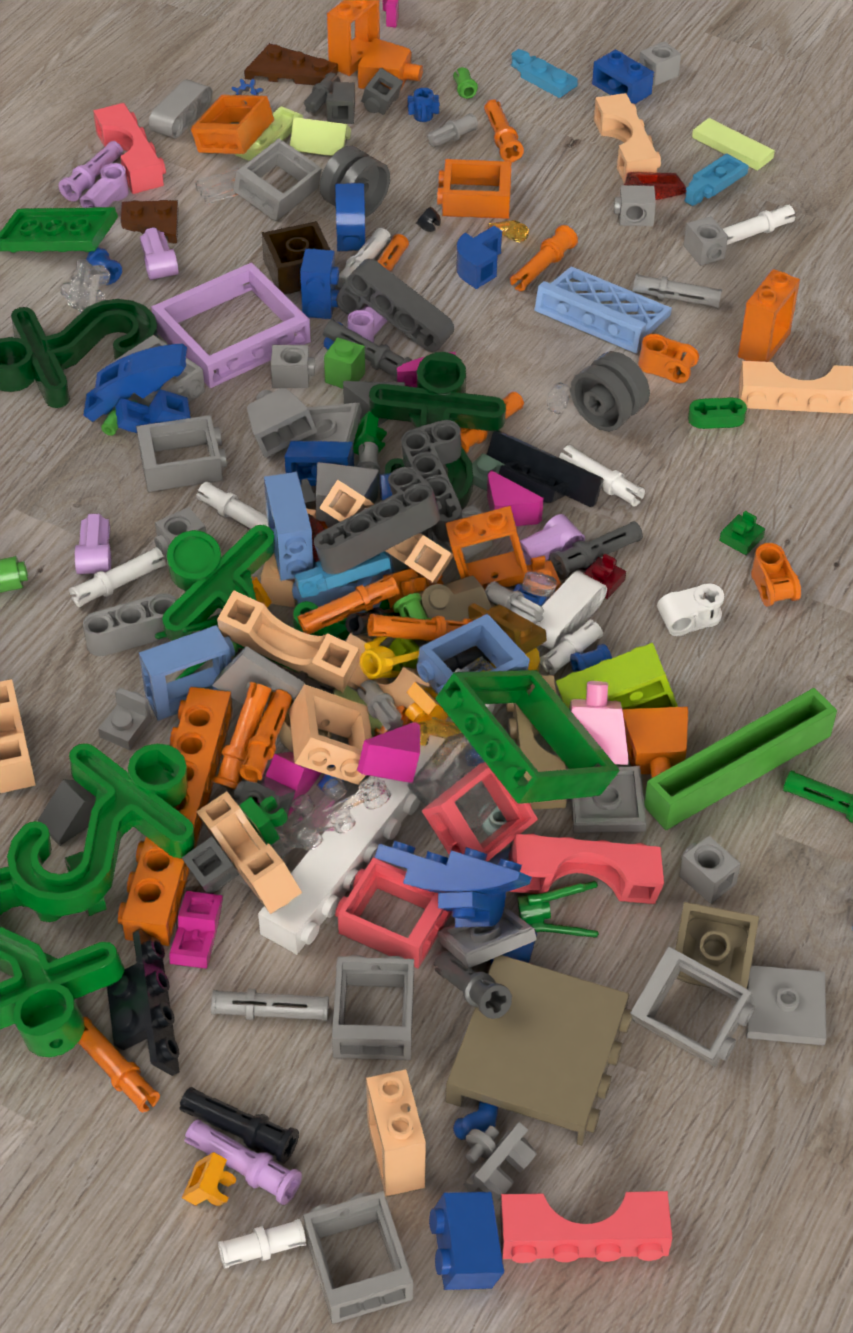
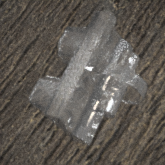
[60,259,110,312]

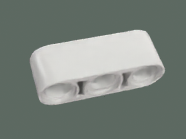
[536,571,607,650]

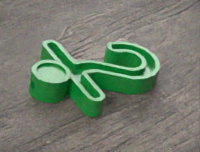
[162,525,331,679]
[7,743,195,916]
[0,866,124,1058]

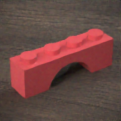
[93,103,166,194]
[509,834,664,904]
[500,1191,672,1263]

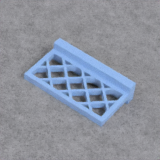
[534,267,672,354]

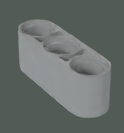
[149,79,213,139]
[83,593,177,656]

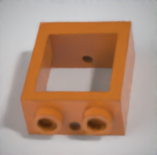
[327,0,380,76]
[191,95,274,154]
[437,159,512,219]
[738,269,800,362]
[446,506,531,591]

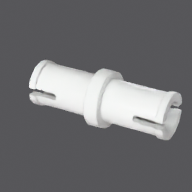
[540,619,603,675]
[218,1219,306,1269]

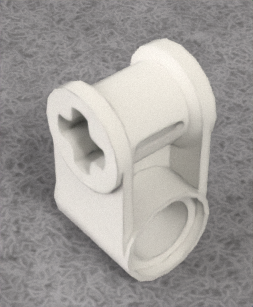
[657,583,724,636]

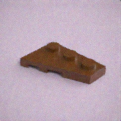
[244,43,338,85]

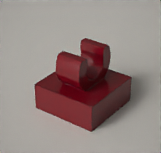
[583,554,626,599]

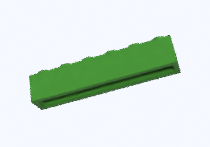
[644,688,837,830]

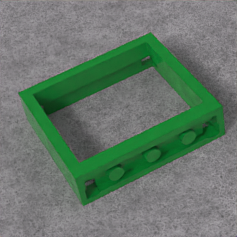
[435,670,620,804]

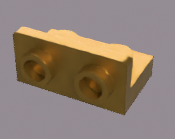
[468,603,547,654]

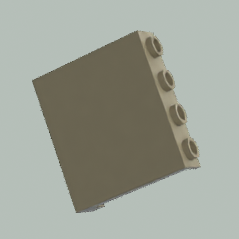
[446,955,632,1146]

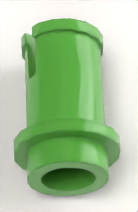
[453,67,478,99]

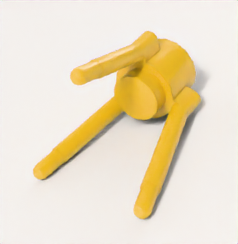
[359,636,419,680]

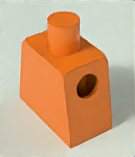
[358,38,423,91]
[622,706,688,778]

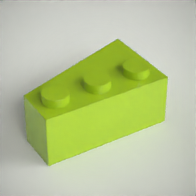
[556,642,678,709]

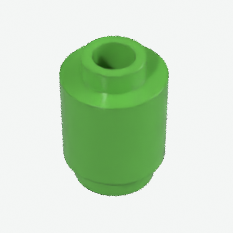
[0,556,28,593]

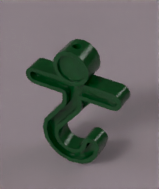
[0,299,158,408]
[369,352,506,517]

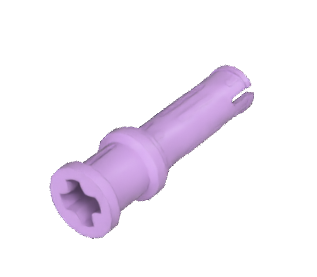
[58,141,123,201]
[184,1119,302,1205]

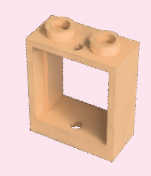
[289,684,372,785]
[366,1069,426,1197]

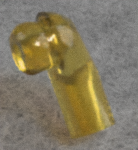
[488,220,529,242]
[416,719,462,746]

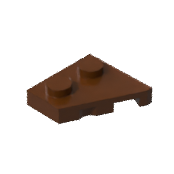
[121,200,179,244]

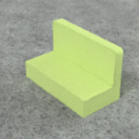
[290,117,351,156]

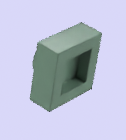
[472,453,504,491]

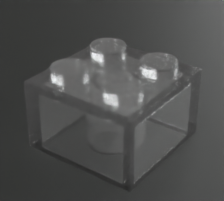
[407,733,497,832]

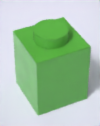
[324,337,365,389]

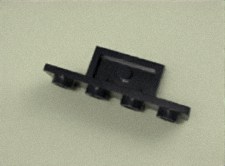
[486,430,604,507]
[107,929,180,1076]

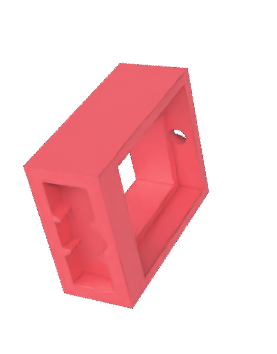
[421,762,538,862]
[335,857,452,969]

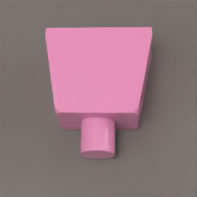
[569,681,628,765]

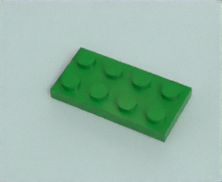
[0,207,118,253]

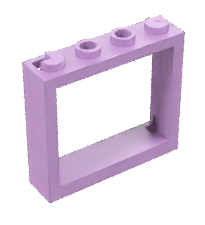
[151,262,311,388]

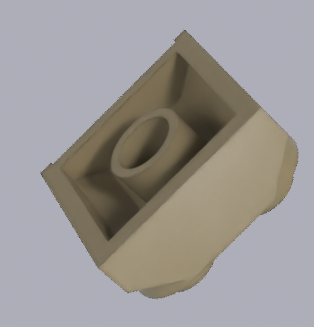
[419,576,492,621]
[675,902,759,989]

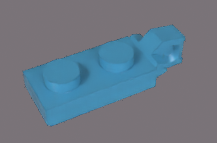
[511,49,578,98]
[684,154,749,206]
[294,551,391,598]

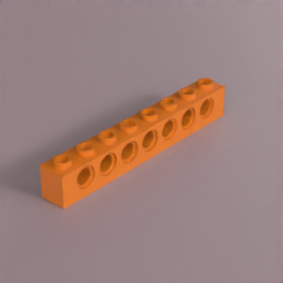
[118,687,233,946]

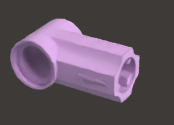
[80,163,129,208]
[140,228,179,280]
[348,304,387,343]
[75,514,111,574]
[520,514,585,565]

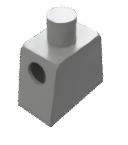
[247,388,318,458]
[316,462,379,528]

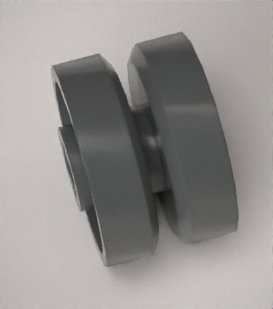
[320,145,390,218]
[570,351,650,432]

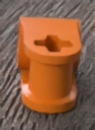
[638,334,699,384]
[751,543,801,607]

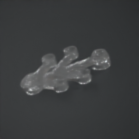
[271,776,391,858]

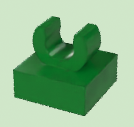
[353,411,387,455]
[719,511,765,555]
[239,796,288,845]

